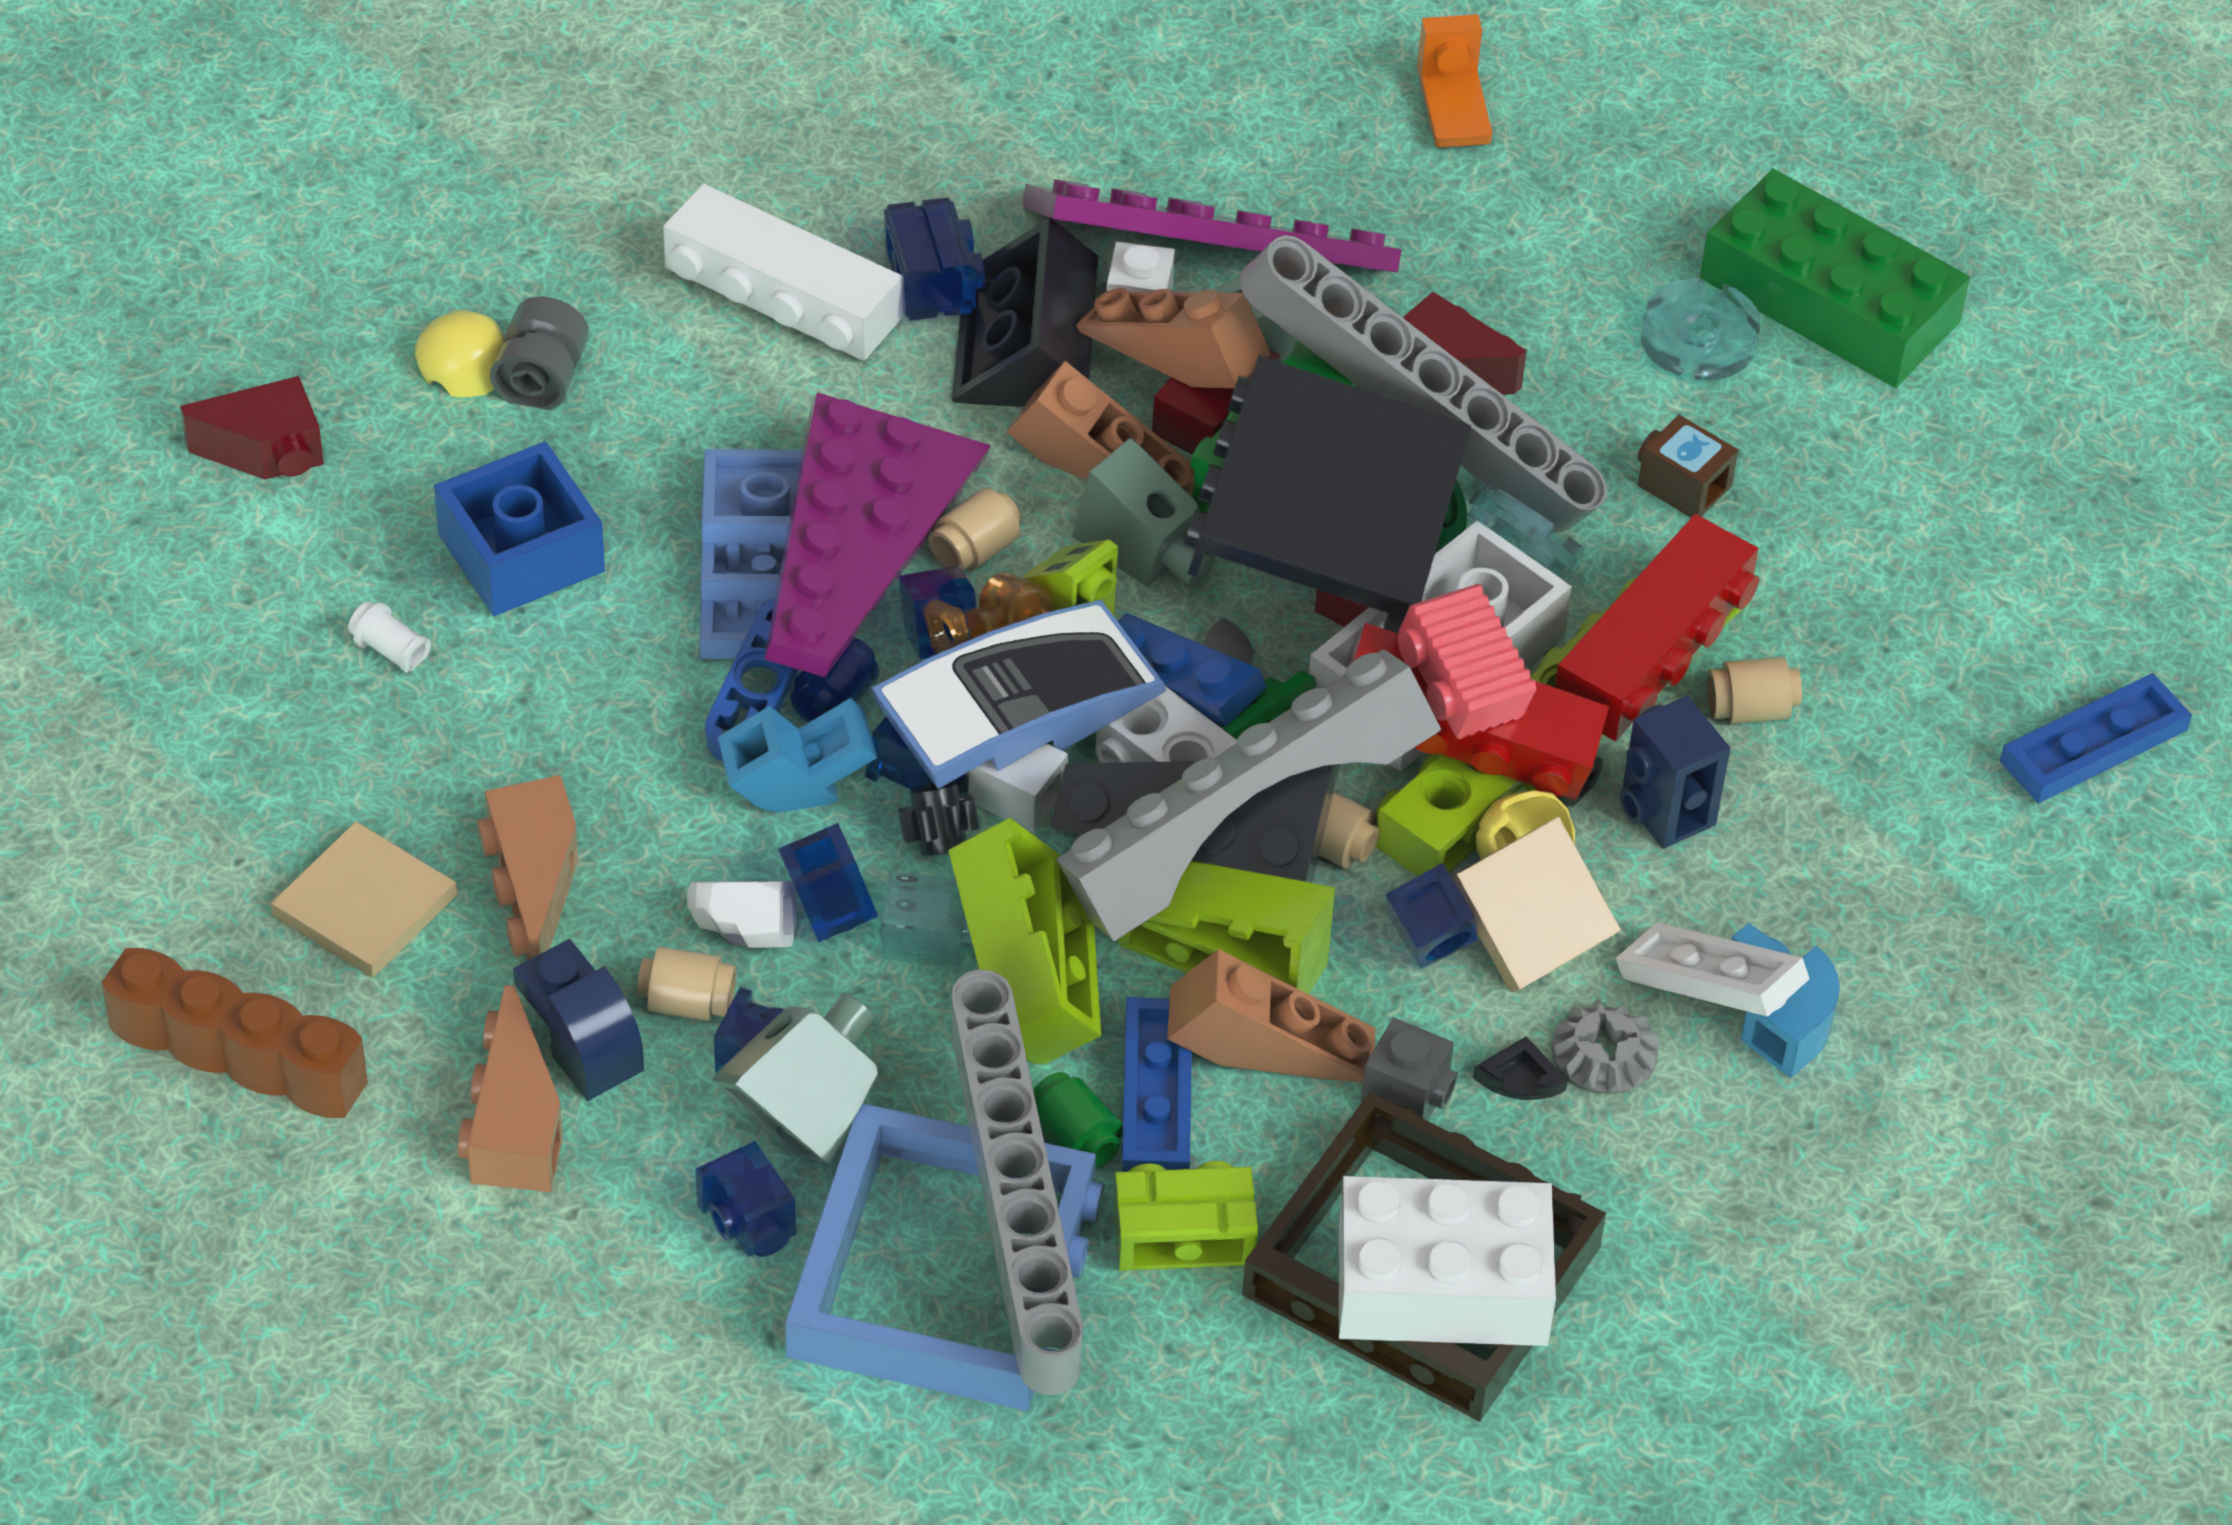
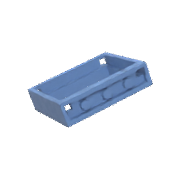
[785,1103,1105,1411]

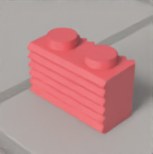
[1398,584,1537,739]

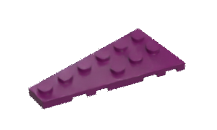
[1023,179,1402,273]
[764,392,991,677]

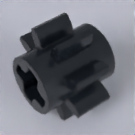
[898,782,980,856]

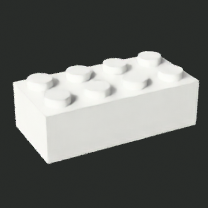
[1309,520,1572,772]

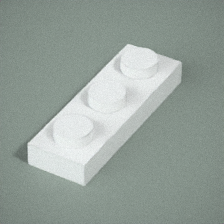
[1616,922,1809,1017]

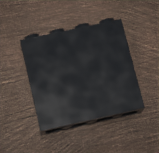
[1184,355,1471,634]

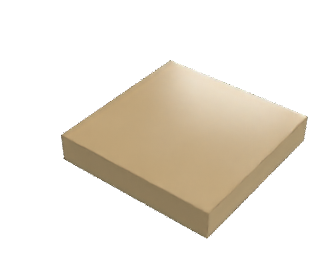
[1448,817,1621,992]
[271,821,457,978]

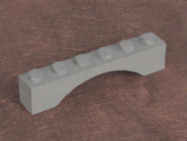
[1057,649,1441,942]

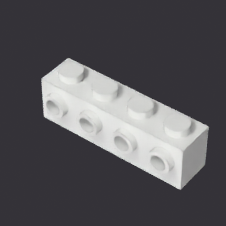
[663,183,903,361]

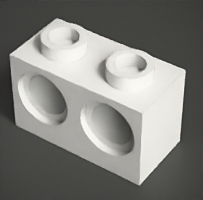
[1095,686,1237,763]

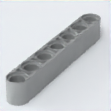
[1240,235,1607,533]
[951,970,1083,1395]

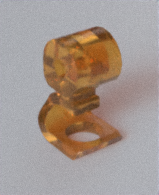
[924,572,1053,654]

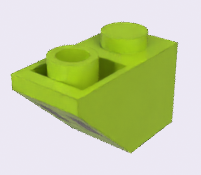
[1018,539,1118,620]

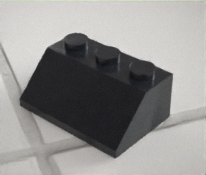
[952,217,1099,407]

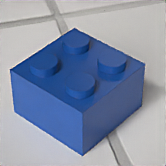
[434,441,605,617]

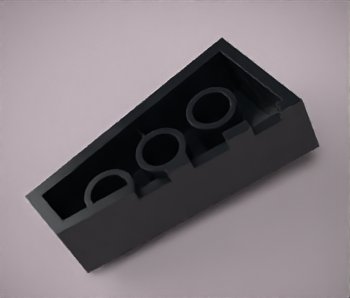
[1051,761,1340,883]

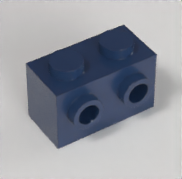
[1620,695,1730,849]

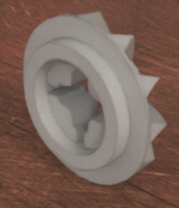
[1552,999,1659,1093]

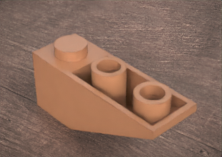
[1076,288,1271,388]
[1006,361,1194,496]
[477,775,578,961]
[1167,949,1375,1082]
[458,985,563,1192]

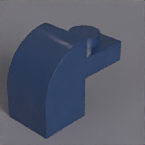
[513,938,644,1101]

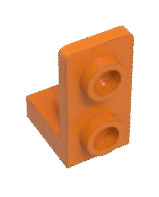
[1417,14,1492,148]

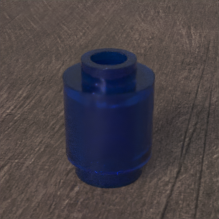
[790,638,879,723]

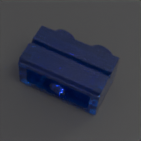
[884,197,985,321]

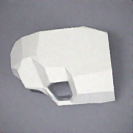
[687,881,796,948]

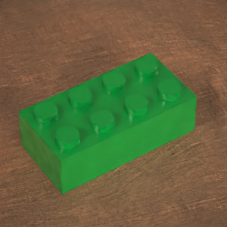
[1700,168,1970,388]

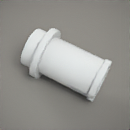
[348,601,431,673]

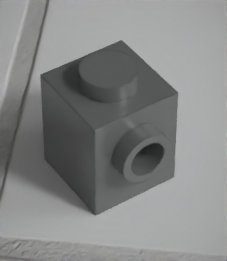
[1361,1017,1458,1121]

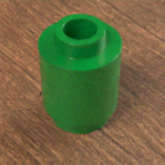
[1033,1072,1123,1168]

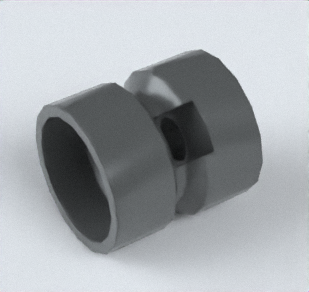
[490,296,589,410]

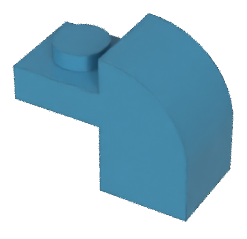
[718,698,877,813]
[1731,923,1840,1078]

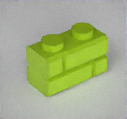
[1113,1161,1258,1271]

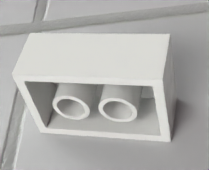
[1338,1176,1556,1346]

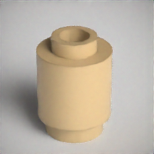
[929,488,1021,574]
[1707,657,1802,724]
[1319,792,1380,869]
[637,946,737,1021]

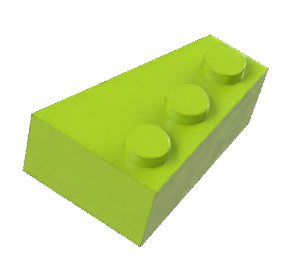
[948,817,1101,1064]
[1118,861,1335,994]

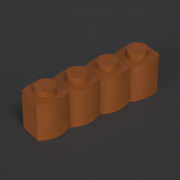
[101,948,368,1118]

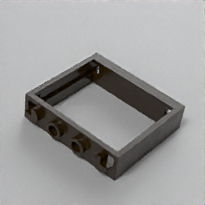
[1242,1091,1606,1422]

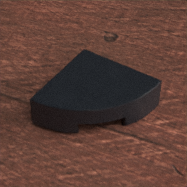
[1473,1036,1568,1100]

